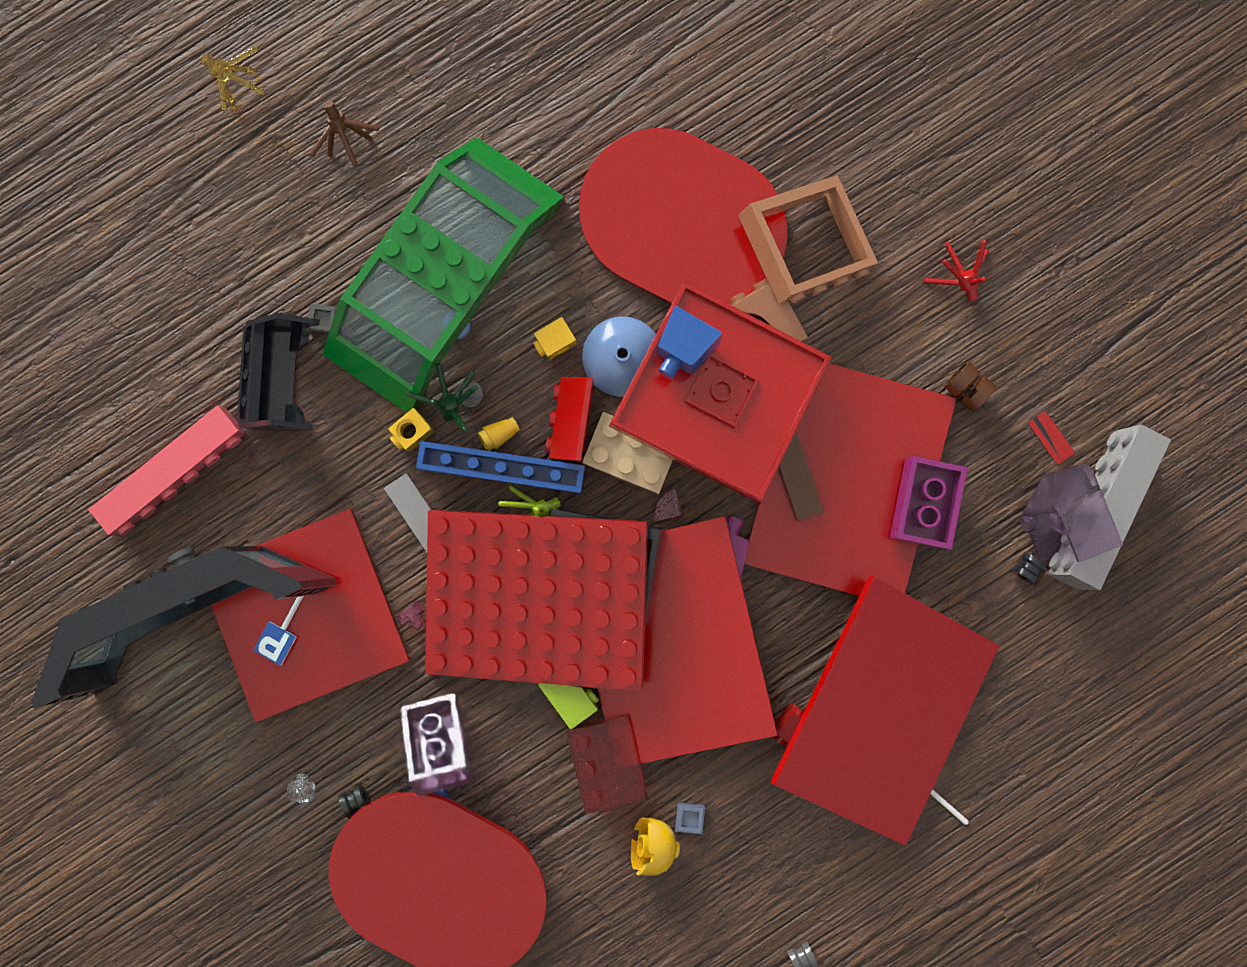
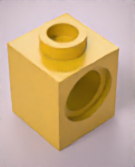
[533,317,577,361]
[388,408,435,452]

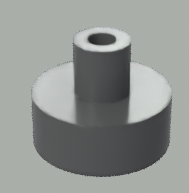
[456,381,484,409]

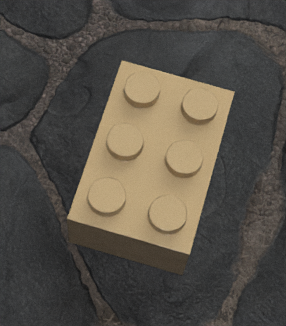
[582,412,673,495]

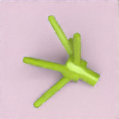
[498,486,561,516]

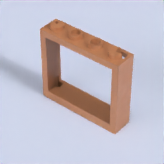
[738,175,878,304]

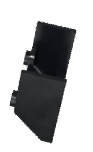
[237,313,320,432]

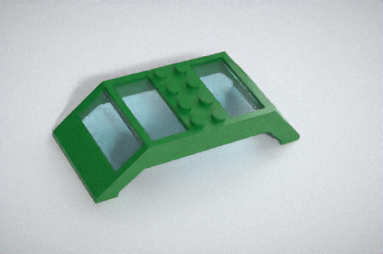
[322,137,564,413]

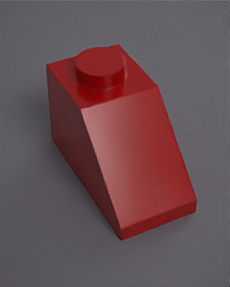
[773,702,804,747]

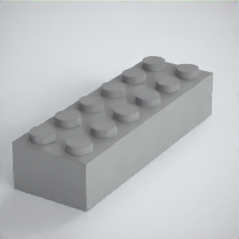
[1048,424,1171,590]

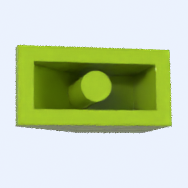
[538,683,599,730]

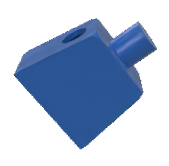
[658,306,722,379]

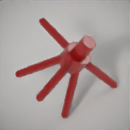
[924,240,989,301]

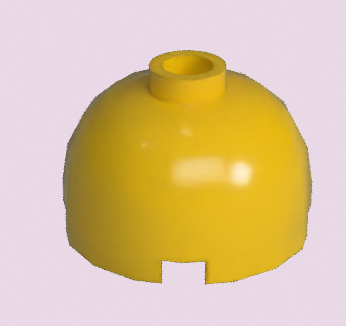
[631,817,680,876]

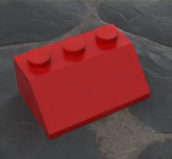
[545,377,594,465]

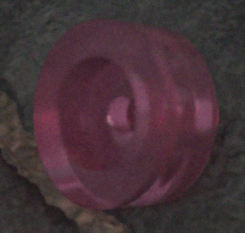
[396,600,425,629]

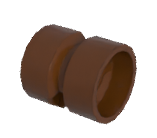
[944,361,997,412]

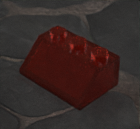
[566,715,648,814]

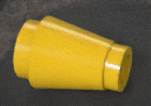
[477,417,520,451]

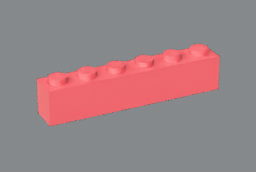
[88,405,246,536]

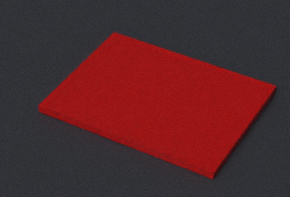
[744,363,957,596]
[598,516,778,769]
[770,575,999,846]

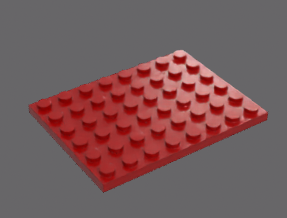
[425,510,648,691]

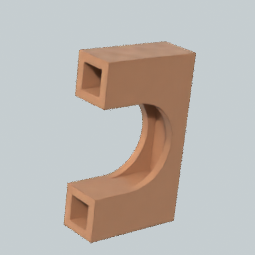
[729,278,808,341]

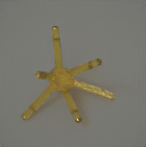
[201,46,265,112]

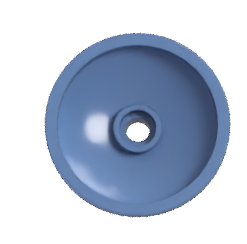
[582,317,656,397]

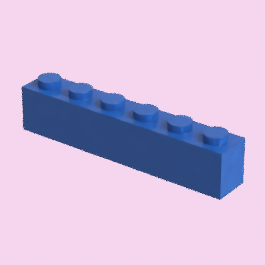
[416,441,586,495]

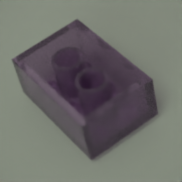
[400,693,473,796]

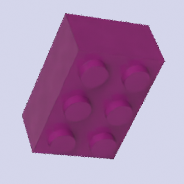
[890,456,968,550]

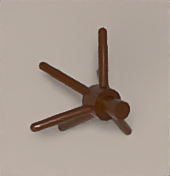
[309,101,379,166]

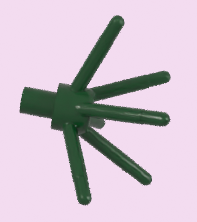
[406,363,478,433]

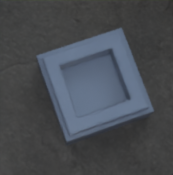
[675,802,705,834]

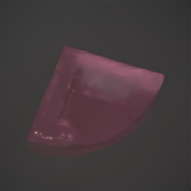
[654,489,681,522]

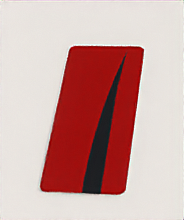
[1028,411,1075,464]

